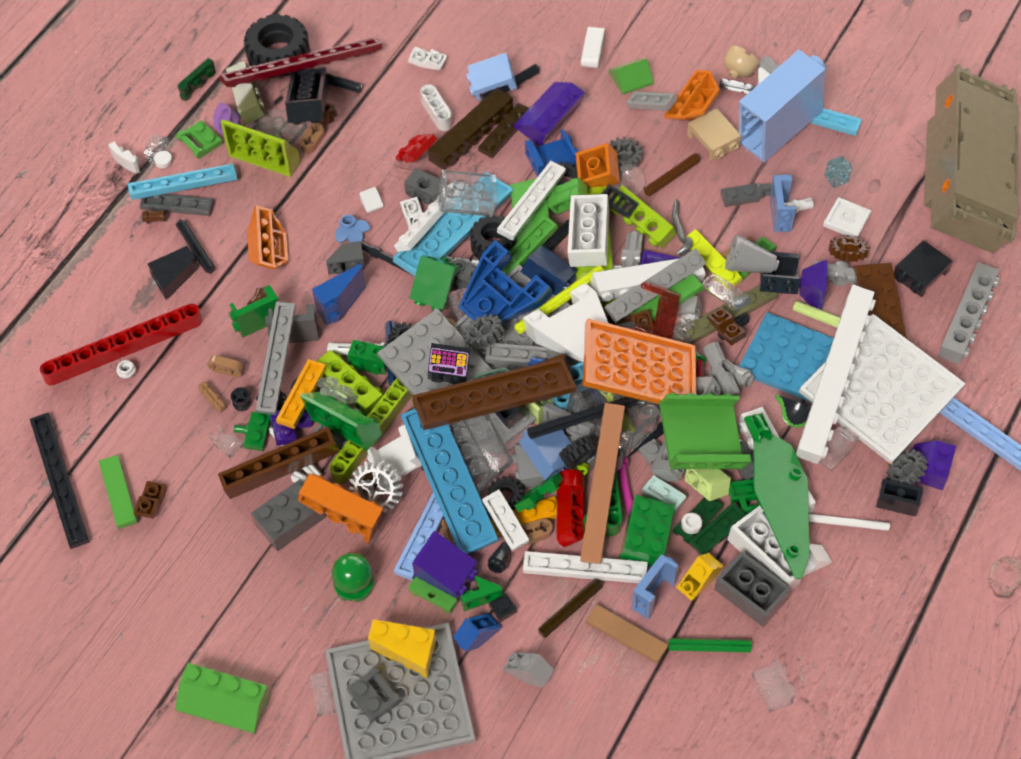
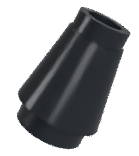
[487,543,511,573]

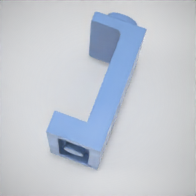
[467,53,517,101]

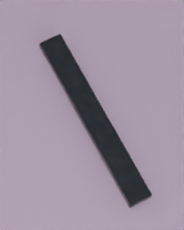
[30,413,90,549]

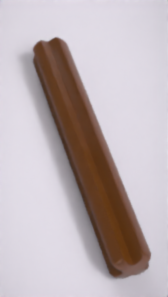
[644,153,700,196]

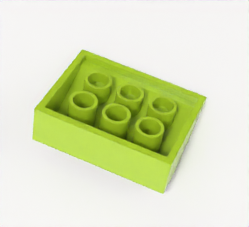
[221,120,300,177]

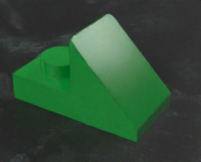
[460,576,502,612]

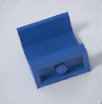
[525,129,578,177]

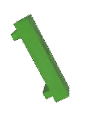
[408,576,458,613]

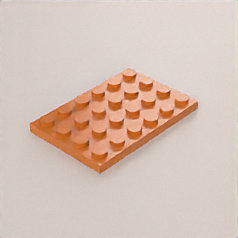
[583,318,696,404]

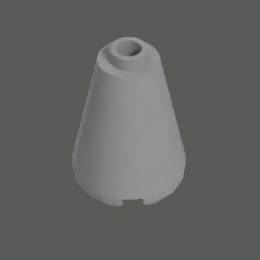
[725,235,779,274]

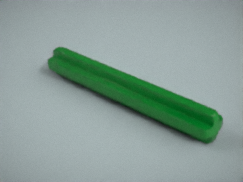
[668,638,752,653]

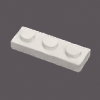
[482,490,530,552]

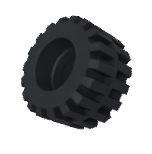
[470,215,516,260]

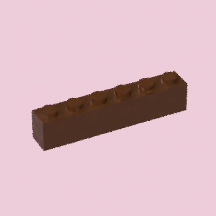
[218,426,340,499]

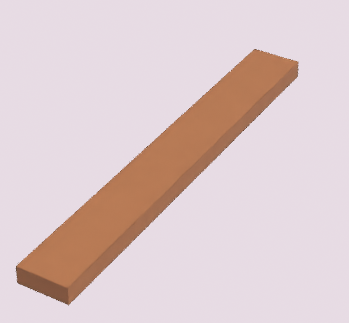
[580,403,625,565]

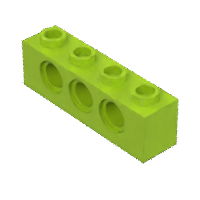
[608,185,677,249]
[316,350,383,417]

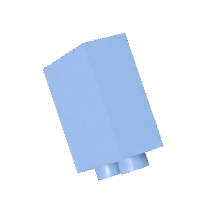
[739,49,826,163]

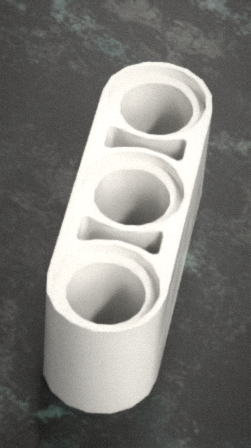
[581,27,605,69]
[420,85,452,131]

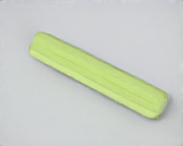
[793,301,840,328]

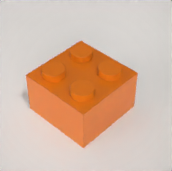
[576,143,620,188]

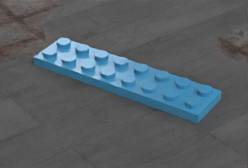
[401,409,499,555]

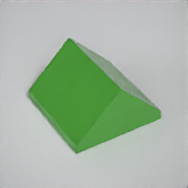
[608,59,654,95]

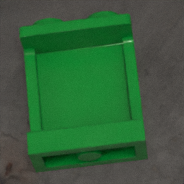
[409,255,461,312]
[228,285,279,338]

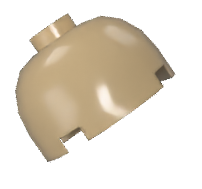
[724,46,760,79]

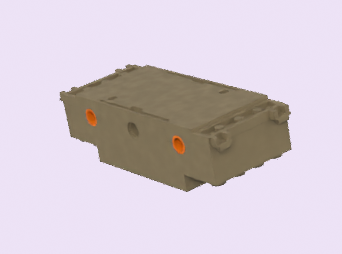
[924,64,1019,254]

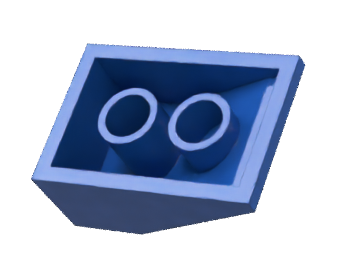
[312,264,366,325]

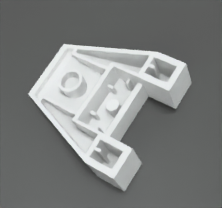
[523,283,608,362]

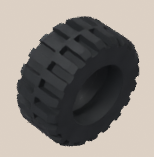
[244,14,311,78]

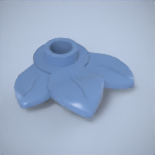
[335,214,370,243]

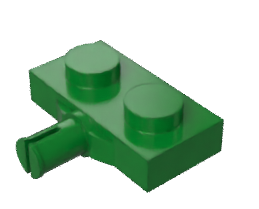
[233,412,270,451]

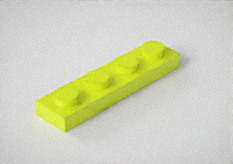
[686,229,742,291]

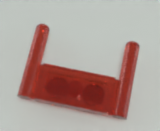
[632,282,680,339]

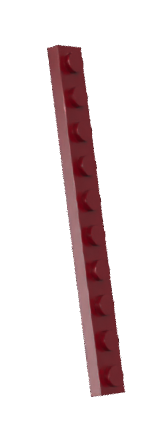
[220,37,382,88]

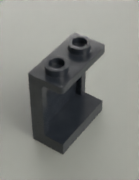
[894,240,953,297]
[760,252,800,294]

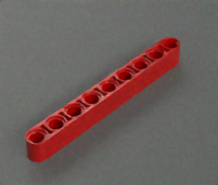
[39,304,203,385]

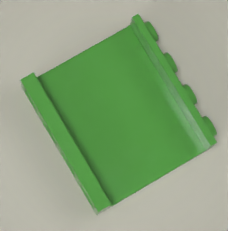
[659,393,751,469]

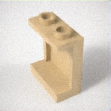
[687,109,741,161]

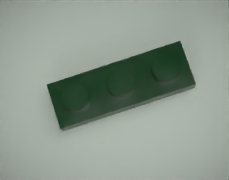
[689,503,746,556]

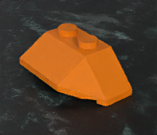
[664,70,720,121]
[247,205,288,270]

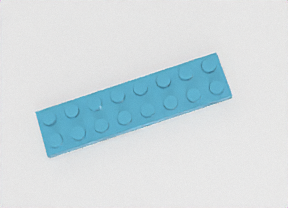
[393,172,513,276]

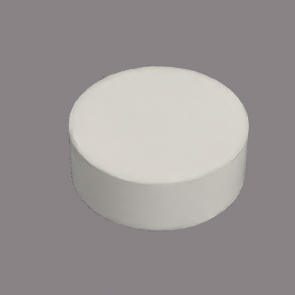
[154,151,172,168]
[681,513,702,534]

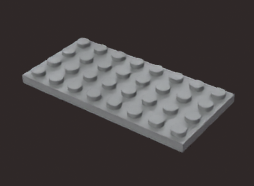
[377,309,536,468]

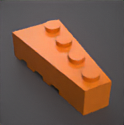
[298,473,383,544]

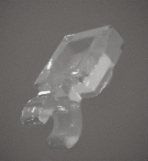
[144,134,169,162]

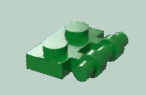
[729,479,764,515]

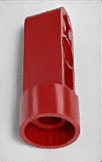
[556,470,585,547]

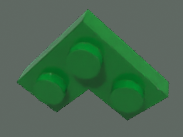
[515,473,563,512]

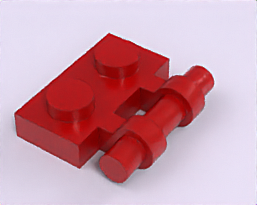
[395,134,437,163]

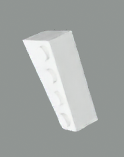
[727,506,801,590]

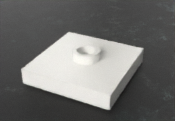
[823,197,872,238]

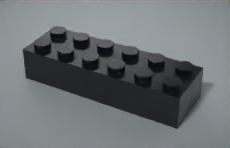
[285,67,329,125]

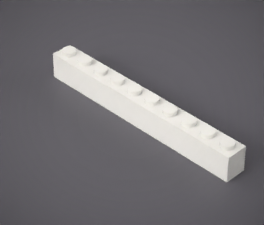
[796,285,876,464]

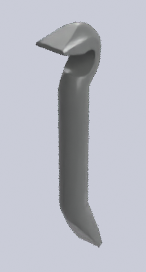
[672,199,693,257]

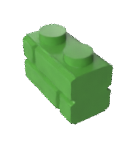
[548,178,588,215]

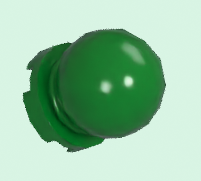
[331,552,374,602]

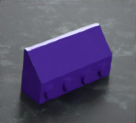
[513,82,585,146]

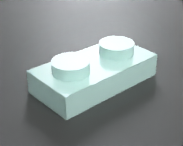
[642,475,686,514]

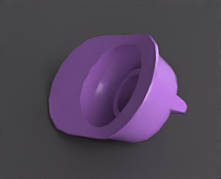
[213,102,242,135]

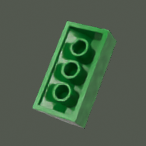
[300,392,382,451]

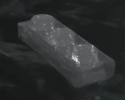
[702,273,751,311]

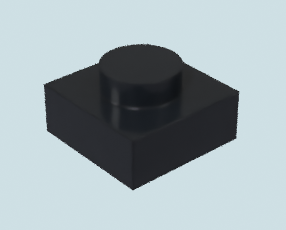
[489,593,517,622]

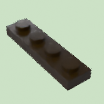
[478,103,529,159]

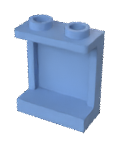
[769,175,796,232]
[631,554,679,620]

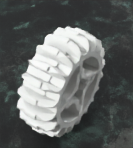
[349,460,403,513]

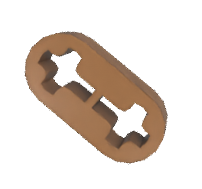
[300,123,325,153]
[207,355,244,377]
[521,519,553,545]

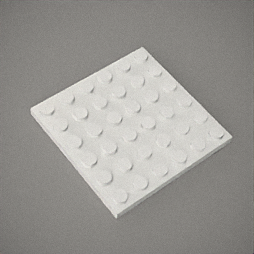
[799,314,966,464]

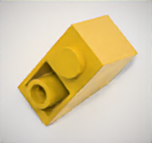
[677,553,724,601]

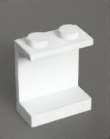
[367,424,422,485]

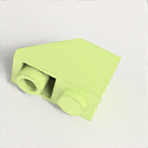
[685,469,731,501]

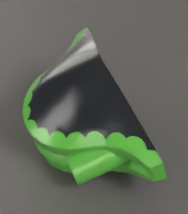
[775,394,811,428]

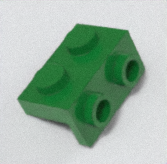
[347,340,387,375]

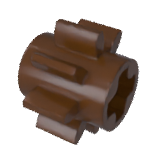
[321,102,338,124]

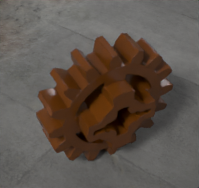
[828,236,870,262]

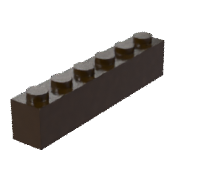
[428,88,513,171]

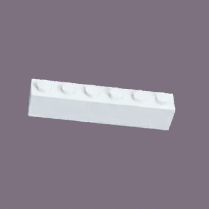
[590,259,706,302]

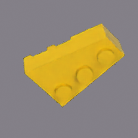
[368,619,436,679]

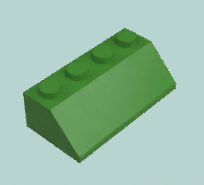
[175,663,270,734]

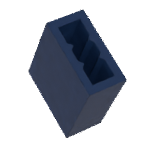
[520,245,578,296]

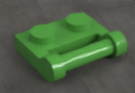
[176,120,223,159]

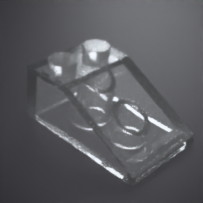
[247,109,308,146]

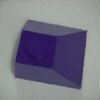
[798,260,828,310]

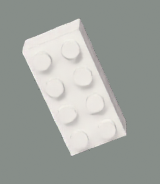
[568,194,609,267]

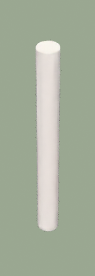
[809,514,890,531]

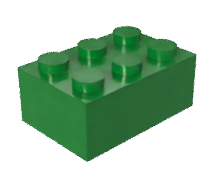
[619,495,675,567]

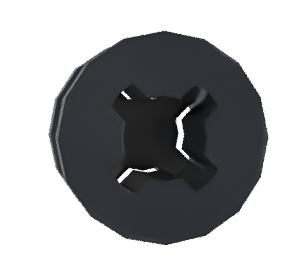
[230,387,252,411]

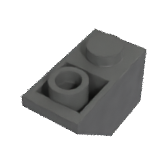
[326,241,365,274]

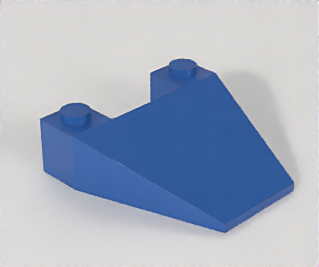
[458,240,553,324]

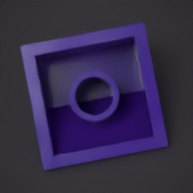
[912,440,956,490]

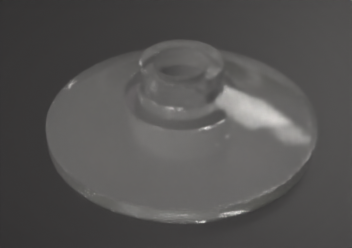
[612,164,646,197]

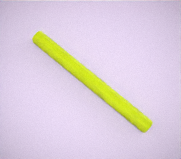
[514,265,605,334]

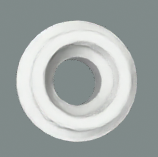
[116,360,136,379]

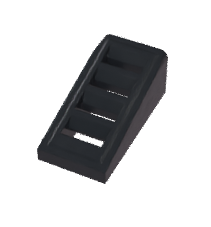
[602,184,639,219]

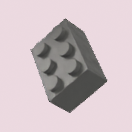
[251,479,326,552]
[714,551,791,627]

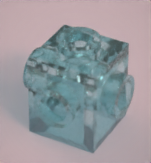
[824,156,852,188]

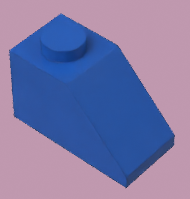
[453,613,502,652]

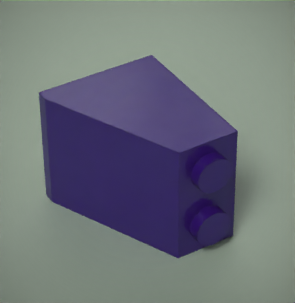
[412,531,479,600]

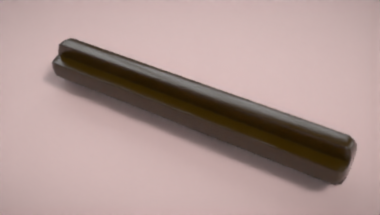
[538,578,602,638]

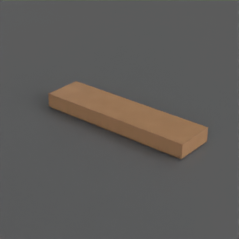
[586,604,668,664]

